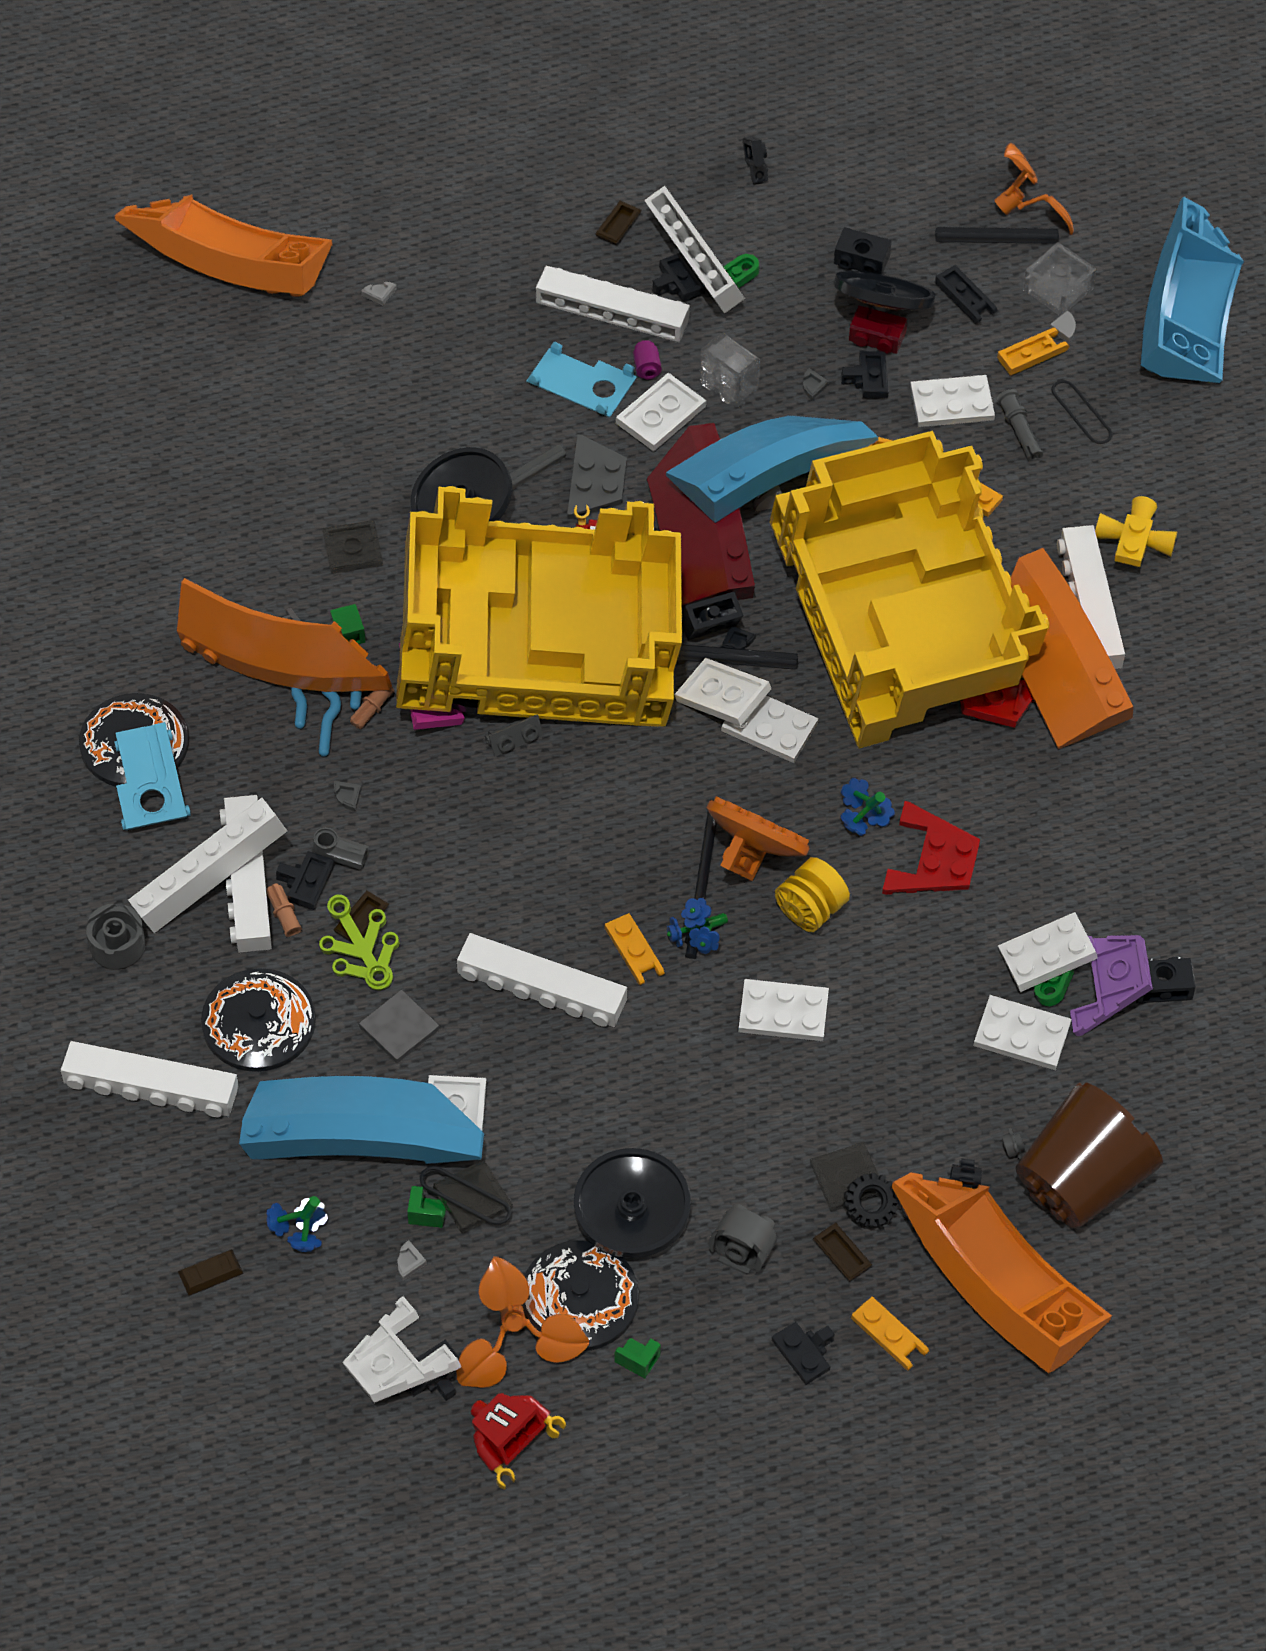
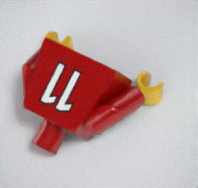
[471,1393,566,1489]

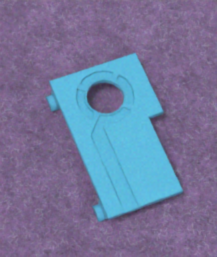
[526,342,637,418]
[114,722,191,830]

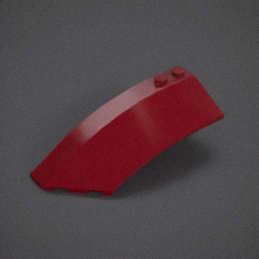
[647,423,755,608]

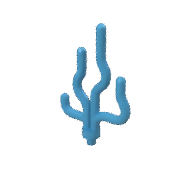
[291,687,362,757]

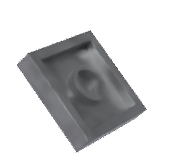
[359,990,440,1064]

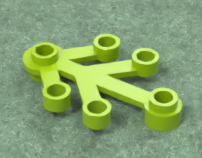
[319,895,399,991]

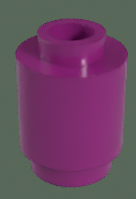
[633,340,662,379]

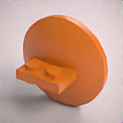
[706,796,810,881]

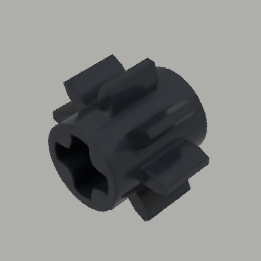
[949,1158,982,1189]

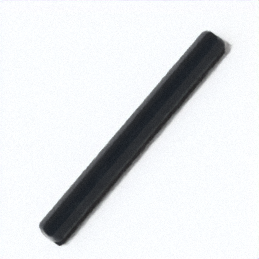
[935,227,1059,243]
[677,644,798,669]

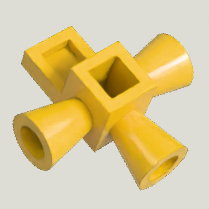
[1095,496,1177,567]

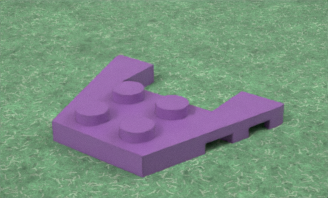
[1070,935,1153,1036]

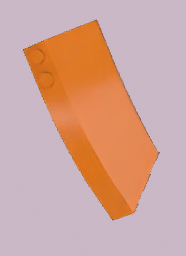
[115,195,332,297]
[1011,548,1133,749]
[177,578,392,692]
[891,1172,1112,1373]

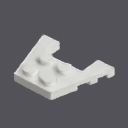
[343,1296,462,1403]

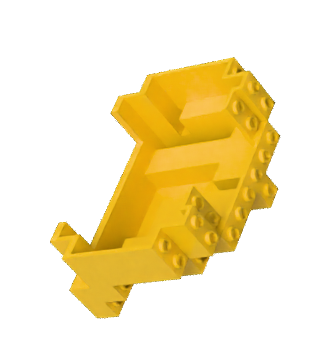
[770,431,1049,749]
[396,486,682,726]

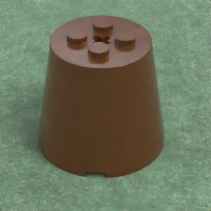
[1016,1082,1163,1229]

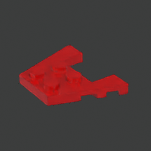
[960,679,1034,728]
[882,801,980,895]

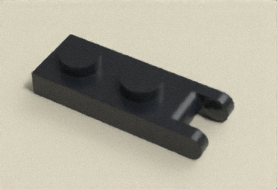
[935,265,997,324]

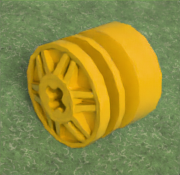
[775,857,850,932]

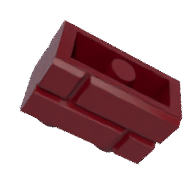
[849,305,907,354]

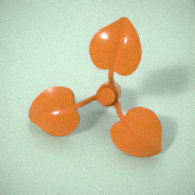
[995,143,1073,235]
[456,1257,589,1388]

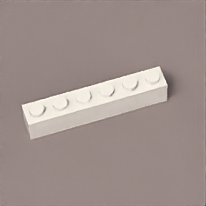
[644,186,745,313]
[536,266,690,342]
[1057,525,1125,669]
[220,795,272,953]
[128,798,287,933]
[457,933,627,1027]
[61,1041,238,1117]

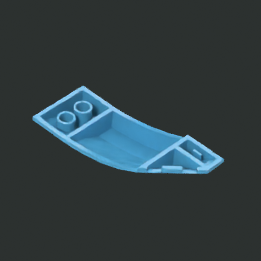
[1141,197,1244,383]
[666,416,878,523]
[239,1076,484,1164]

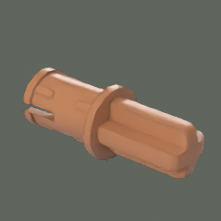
[350,687,394,729]
[266,883,302,937]

